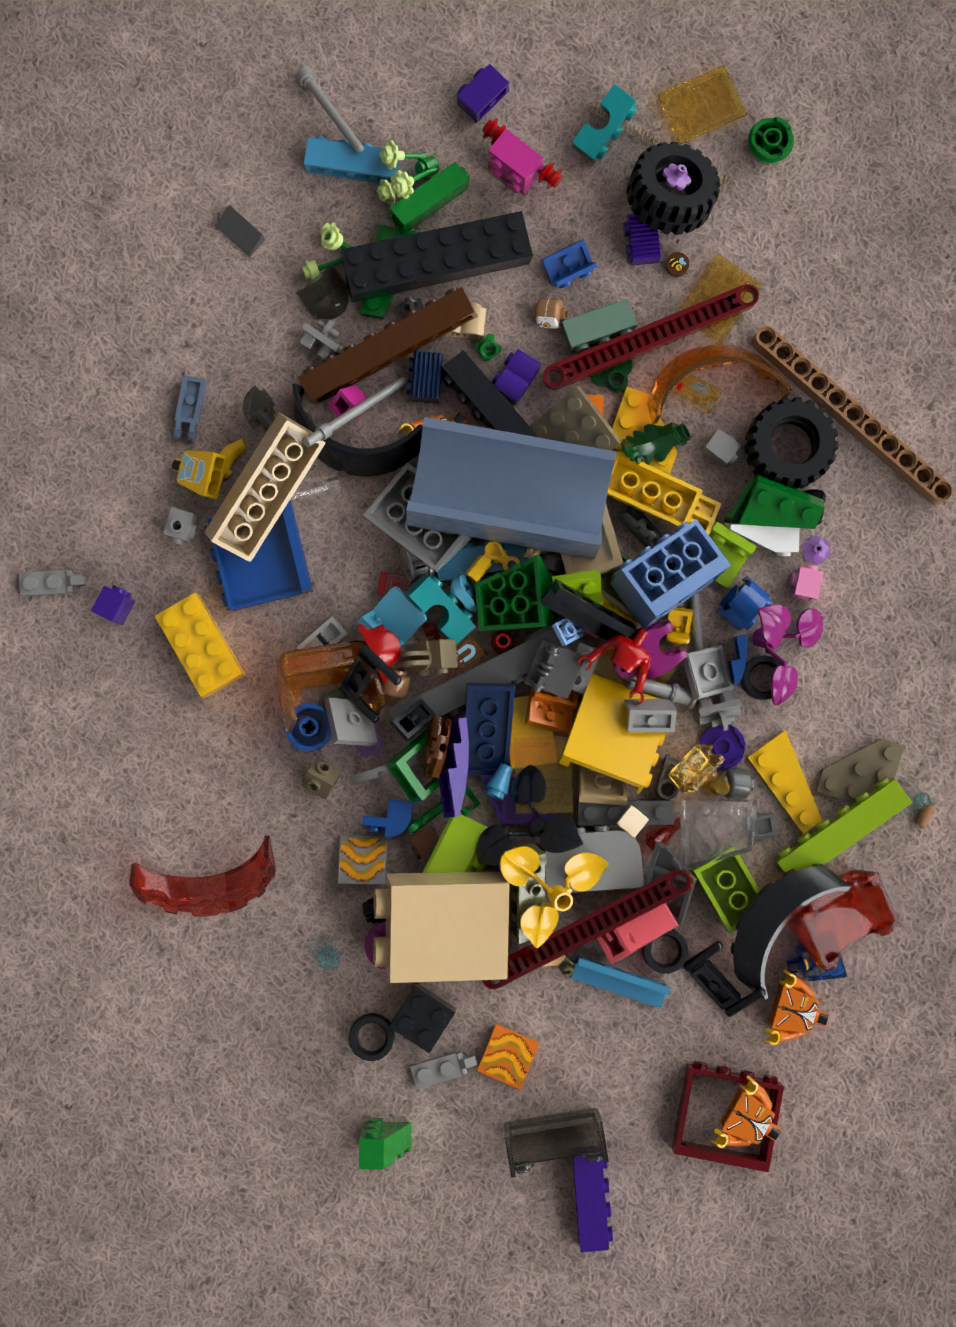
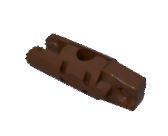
[423,715,452,779]

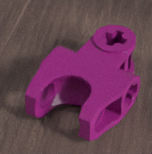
[612,619,688,679]

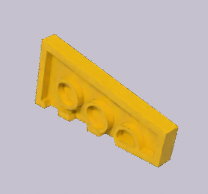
[746,730,822,834]

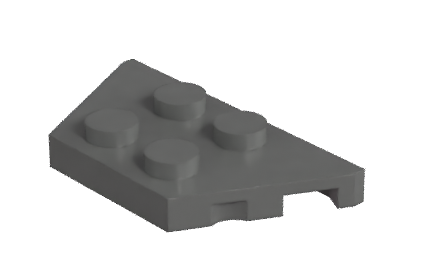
[644,842,697,925]

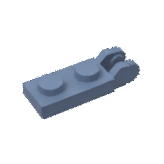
[173,376,208,443]

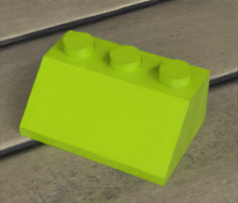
[422,814,488,873]

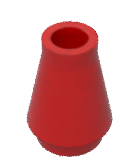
[491,631,514,654]

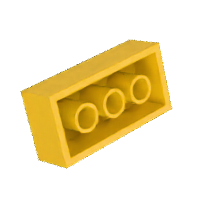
[155,592,246,698]

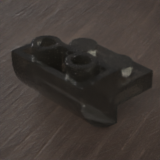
[243,385,276,431]

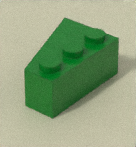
[739,474,825,529]

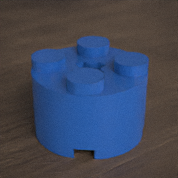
[716,576,772,630]
[285,703,332,751]

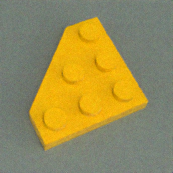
[611,386,677,475]

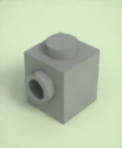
[702,429,741,468]

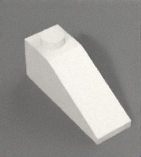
[724,523,800,556]

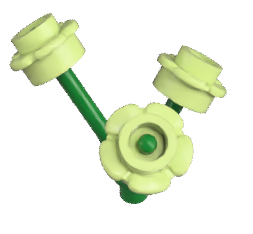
[302,222,352,283]

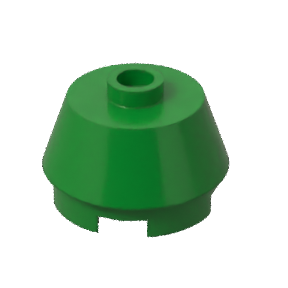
[748,117,794,164]

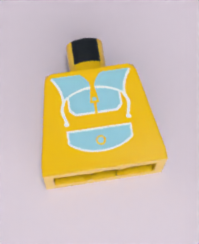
[172,450,228,499]

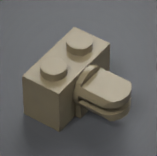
[400,639,458,677]

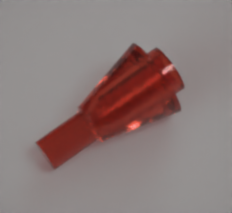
[645,817,686,851]

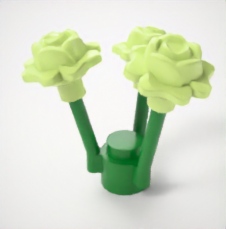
[377,140,439,205]

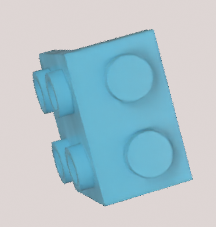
[357,586,427,648]

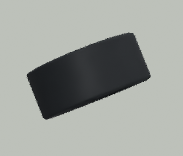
[741,655,782,700]
[642,929,688,974]
[349,1013,395,1062]

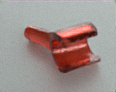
[423,623,442,640]

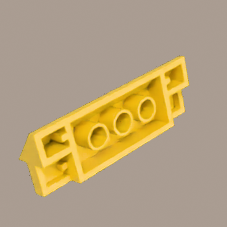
[607,451,722,535]

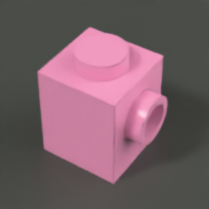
[789,564,824,601]

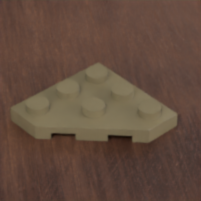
[530,386,622,451]
[815,739,904,804]

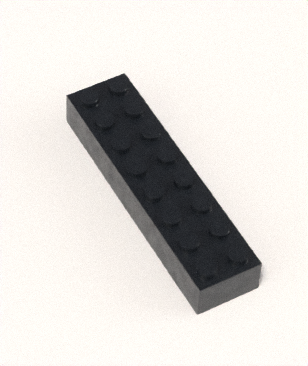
[340,211,533,303]

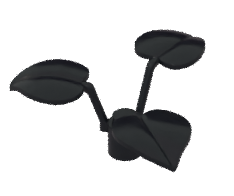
[476,765,583,865]

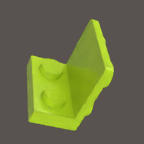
[709,522,757,588]

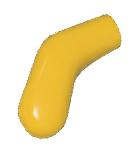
[220,438,248,479]

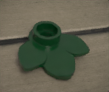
[590,359,633,393]

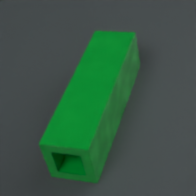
[389,161,470,235]

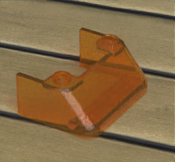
[277,640,386,733]

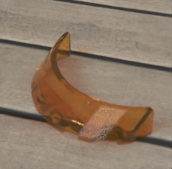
[647,344,792,424]

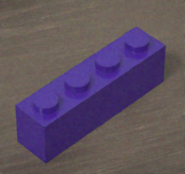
[572,1146,613,1252]

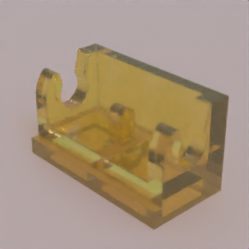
[668,743,725,793]

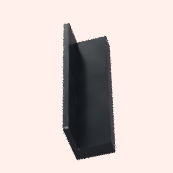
[541,579,638,641]

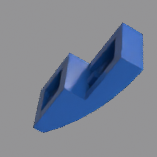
[728,634,747,685]

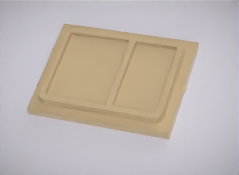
[561,503,623,574]

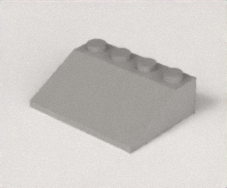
[363,462,473,572]

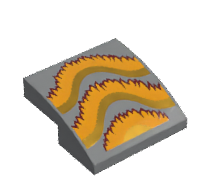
[338,835,387,885]

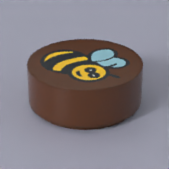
[665,252,689,277]

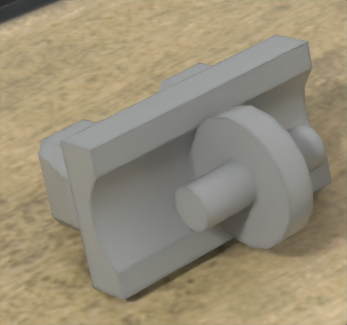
[299,320,344,359]
[698,691,741,731]

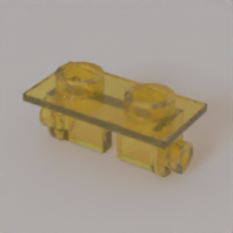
[694,770,730,795]

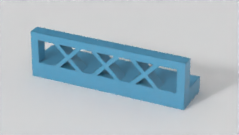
[571,955,671,1008]

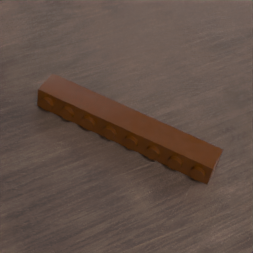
[298,287,478,405]

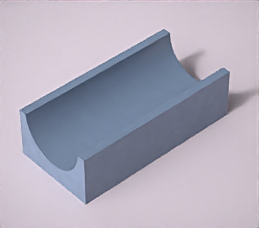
[406,417,617,559]

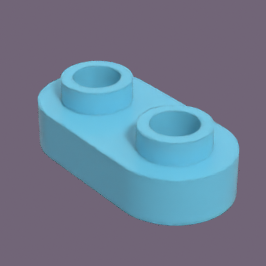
[450,575,477,614]

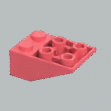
[597,904,679,964]

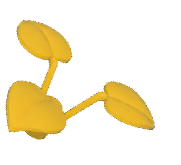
[500,846,609,948]

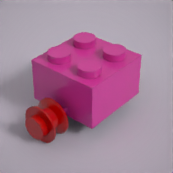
[482,119,563,195]

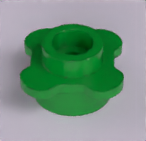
[474,334,502,361]

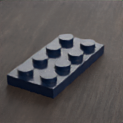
[464,683,515,775]

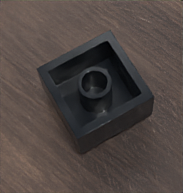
[389,983,456,1054]

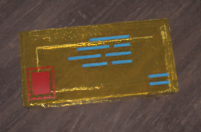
[671,370,723,412]

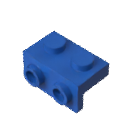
[541,239,597,288]

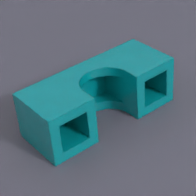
[572,84,637,163]
[404,573,476,645]

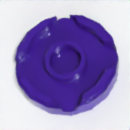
[698,724,746,770]

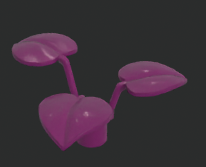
[752,605,823,706]

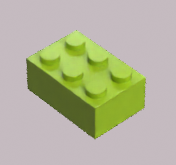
[690,845,760,934]

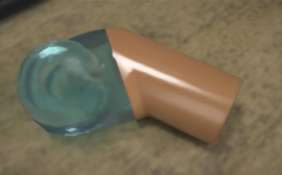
[914,792,934,828]

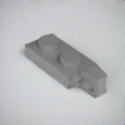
[19,570,86,597]
[410,1052,477,1089]

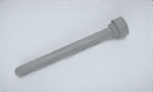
[296,66,364,153]

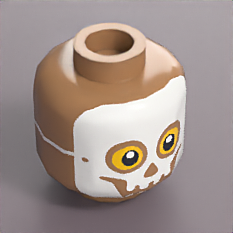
[532,298,568,329]

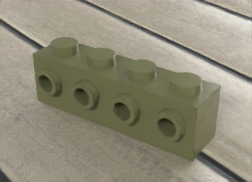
[508,843,547,944]

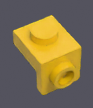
[665,607,693,645]

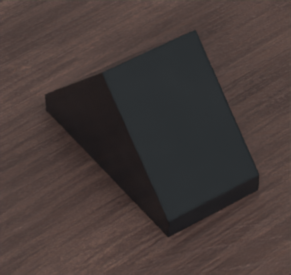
[390,698,437,741]

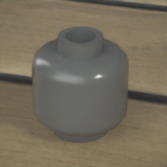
[717,768,755,799]

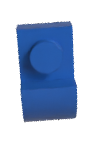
[362,799,413,840]

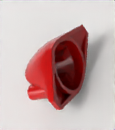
[358,624,401,682]

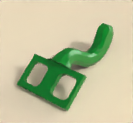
[407,784,481,834]

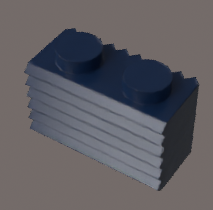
[407,351,443,404]

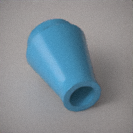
[485,763,513,800]

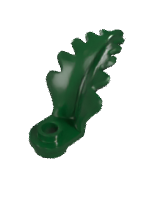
[621,422,691,465]

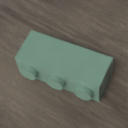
[561,299,637,354]

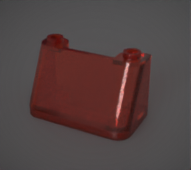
[787,870,901,971]

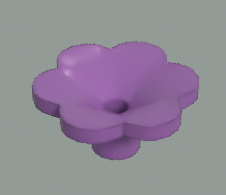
[663,164,691,190]
[802,536,831,565]
[355,730,384,758]

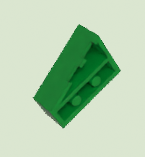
[359,1118,412,1170]

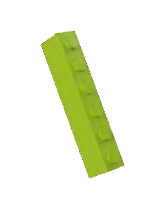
[776,777,913,872]

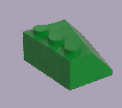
[475,555,555,631]

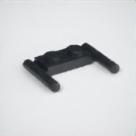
[339,644,402,723]
[683,941,766,1017]

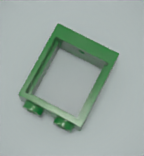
[385,729,445,802]

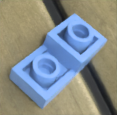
[552,618,585,646]

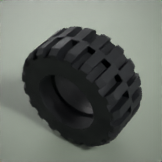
[626,142,720,235]
[744,397,839,489]

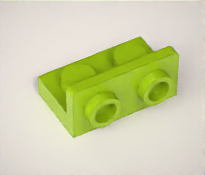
[552,569,603,605]

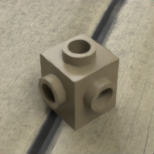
[301,757,342,800]

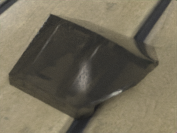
[296,265,349,319]

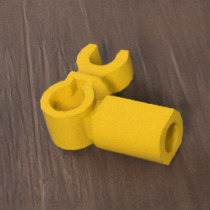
[465,541,520,583]

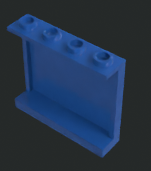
[205,501,313,611]

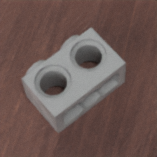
[297,614,348,665]

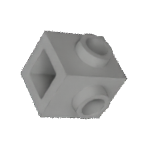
[162,507,198,546]

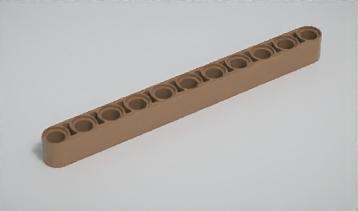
[752,326,953,505]

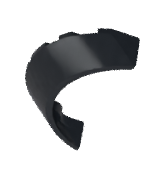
[292,383,423,477]
[731,864,852,1001]

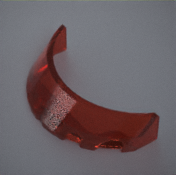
[129,835,276,917]

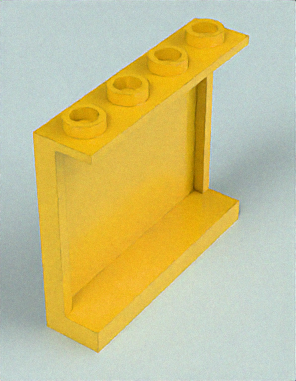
[559,673,666,794]

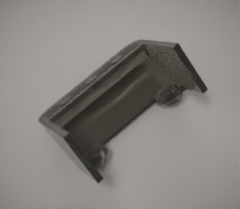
[504,1108,609,1178]

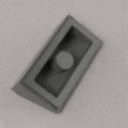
[216,205,265,257]

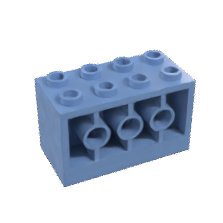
[610,519,731,629]

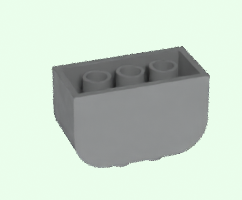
[544,825,644,894]

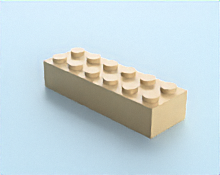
[205,412,326,562]

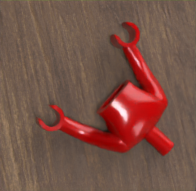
[577,628,651,705]

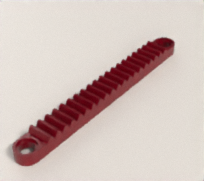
[543,284,759,390]
[482,869,693,990]

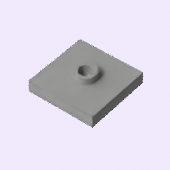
[683,645,734,700]
[324,697,378,746]

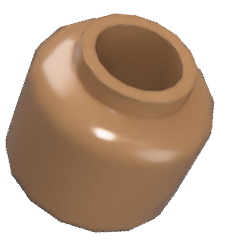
[378,666,411,702]

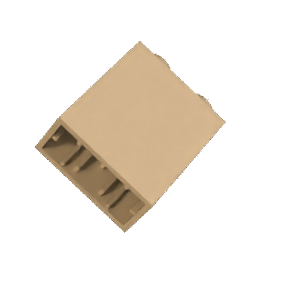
[373,871,509,983]

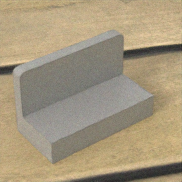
[624,699,677,732]

